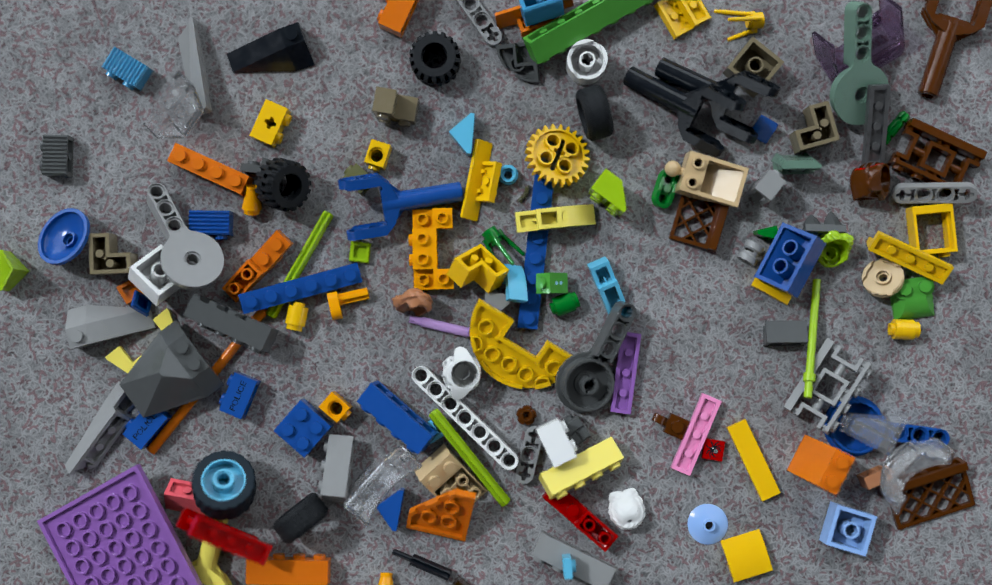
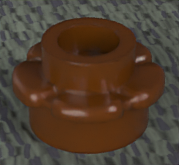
[516,405,536,425]

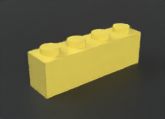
[539,436,624,500]

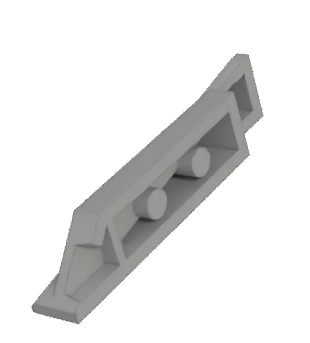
[178,16,212,116]

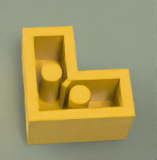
[447,244,509,294]

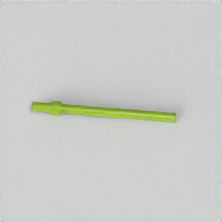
[803,279,821,399]

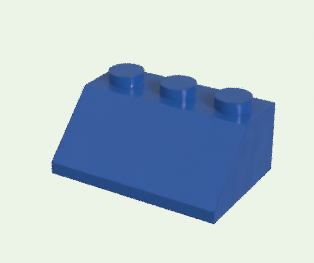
[754,222,826,298]

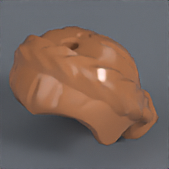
[392,288,433,316]

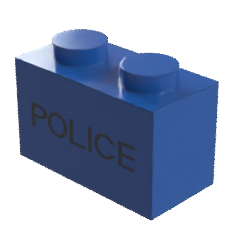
[219,372,261,419]
[123,411,172,450]

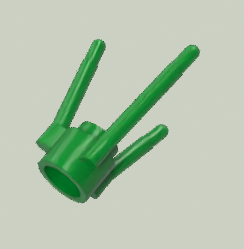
[482,226,525,265]

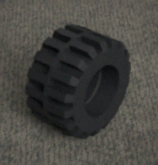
[409,31,461,86]
[254,158,311,212]

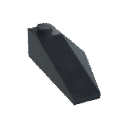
[227,22,315,73]

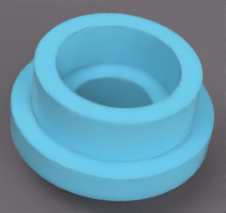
[499,165,518,185]

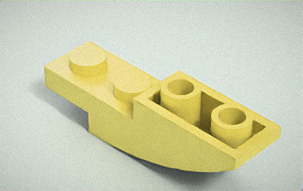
[514,204,596,233]

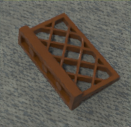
[669,163,729,253]
[882,457,975,530]

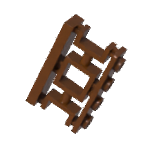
[887,118,987,196]

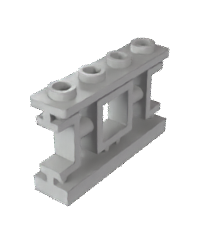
[783,338,873,435]

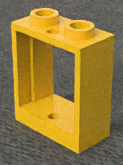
[905,203,958,258]

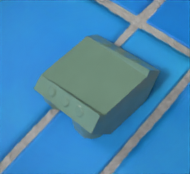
[771,152,822,175]

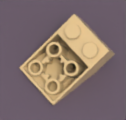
[414,443,487,503]

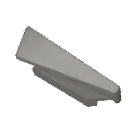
[65,381,134,475]

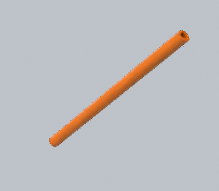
[147,309,267,455]

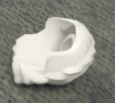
[608,488,646,530]

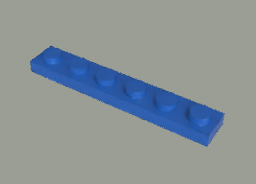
[238,262,363,314]

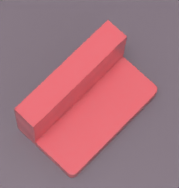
[164,478,205,515]

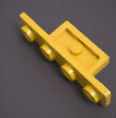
[460,139,502,221]

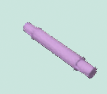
[409,315,470,338]

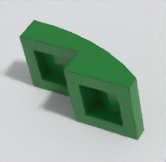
[753,226,778,240]

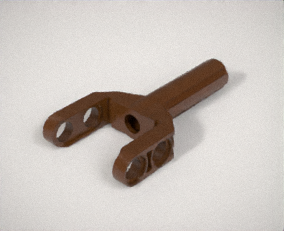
[917,0,992,99]

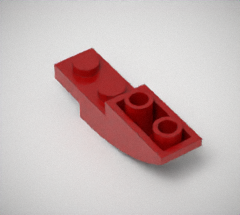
[542,491,619,552]

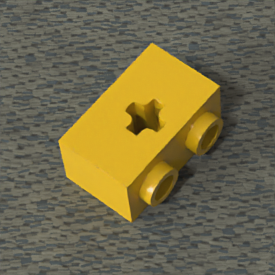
[249,99,292,148]

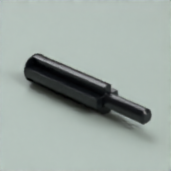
[392,549,452,581]

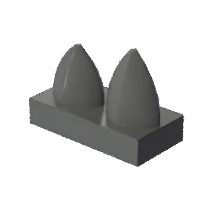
[802,212,847,239]

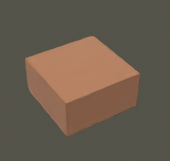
[856,465,892,490]

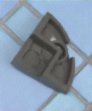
[496,42,539,82]

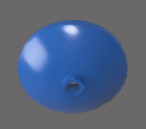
[38,208,90,265]

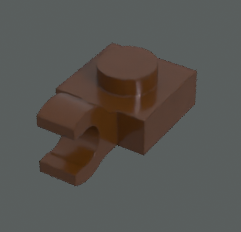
[652,413,690,440]

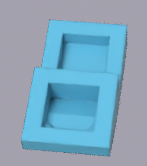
[502,264,528,303]

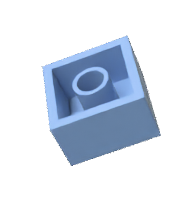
[819,501,877,557]

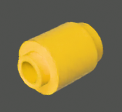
[285,301,309,332]
[887,319,921,340]

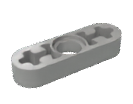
[515,425,542,484]

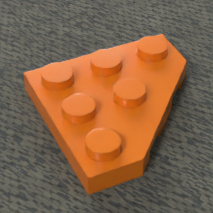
[406,488,476,541]

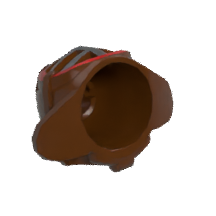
[850,161,890,201]

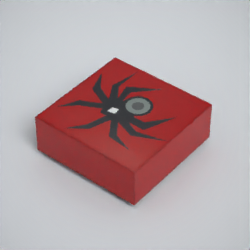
[701,438,725,462]

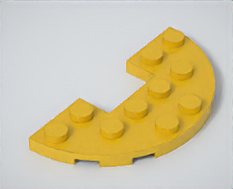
[469,298,572,389]

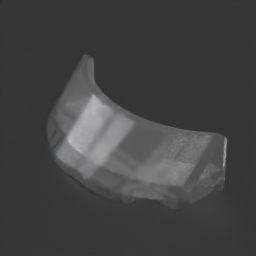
[880,438,955,515]
[343,446,422,528]

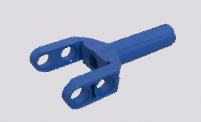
[338,173,463,241]

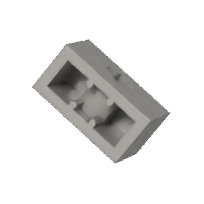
[747,169,786,205]

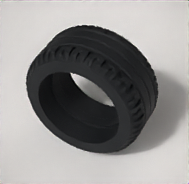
[576,85,614,141]
[273,493,328,544]

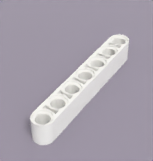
[412,366,518,470]

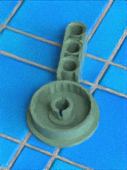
[829,1,889,125]

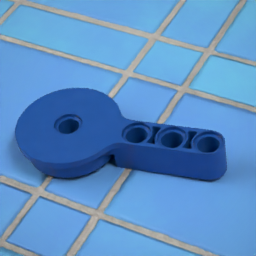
[824,396,950,456]

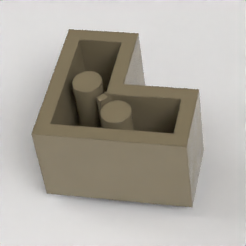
[372,86,420,127]
[789,100,840,154]
[89,233,138,276]

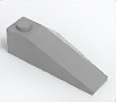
[65,305,156,349]

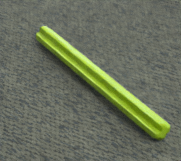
[266,211,333,318]
[429,409,510,507]

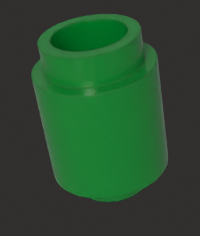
[549,292,580,317]

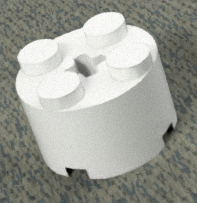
[566,39,608,85]

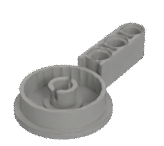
[146,183,224,290]

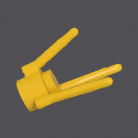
[714,9,765,41]

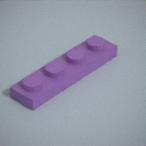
[610,332,641,415]

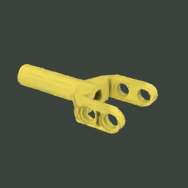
[192,518,233,585]

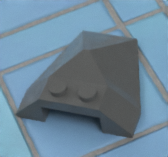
[120,320,224,418]

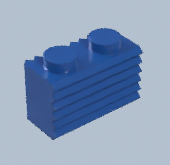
[188,210,234,240]

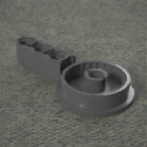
[555,301,636,413]

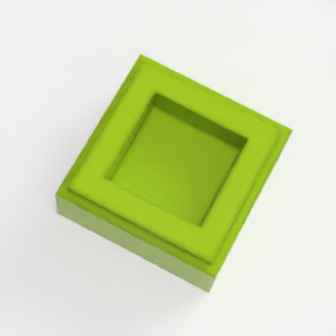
[349,241,371,264]

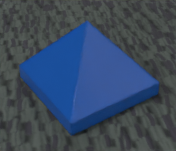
[130,290,152,317]

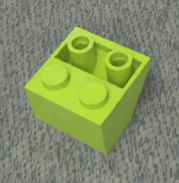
[588,168,626,217]

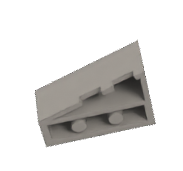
[318,434,355,504]

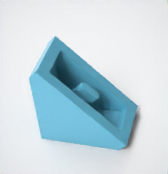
[449,113,475,156]

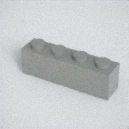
[531,530,616,585]

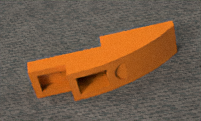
[222,229,294,302]

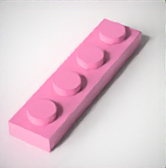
[670,393,722,476]

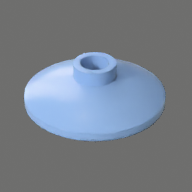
[687,504,728,545]

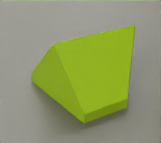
[0,250,30,291]

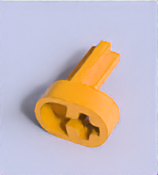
[327,287,370,320]

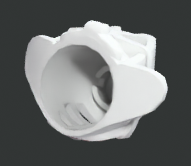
[441,347,482,400]

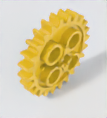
[524,124,590,188]

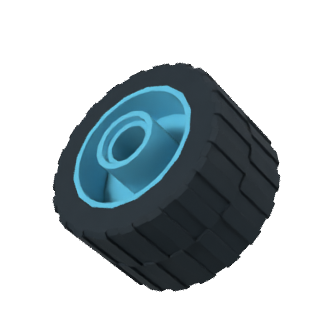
[191,450,256,520]

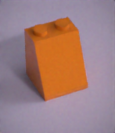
[787,435,855,496]

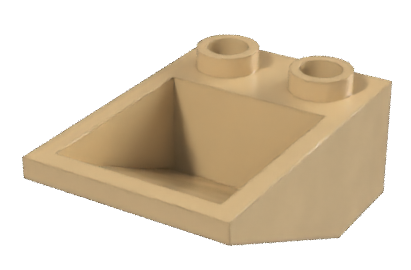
[665,151,749,208]

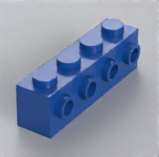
[357,380,439,455]

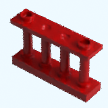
[176,507,273,566]

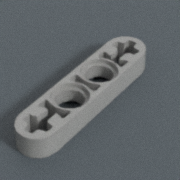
[456,0,502,47]
[892,182,977,204]

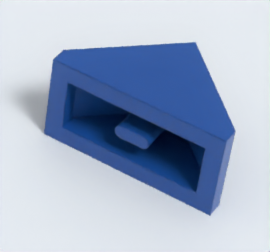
[376,488,405,531]

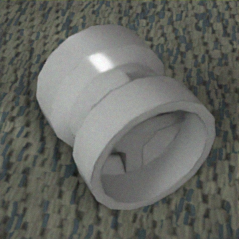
[737,239,764,267]

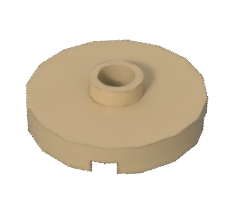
[862,258,905,298]

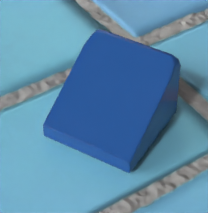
[753,115,778,144]

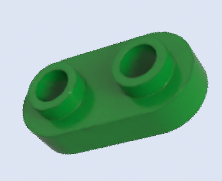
[651,169,679,208]

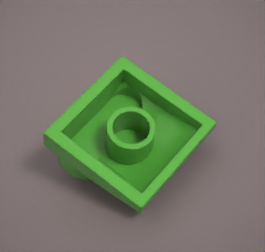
[890,276,935,319]

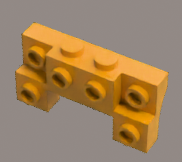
[408,208,454,290]

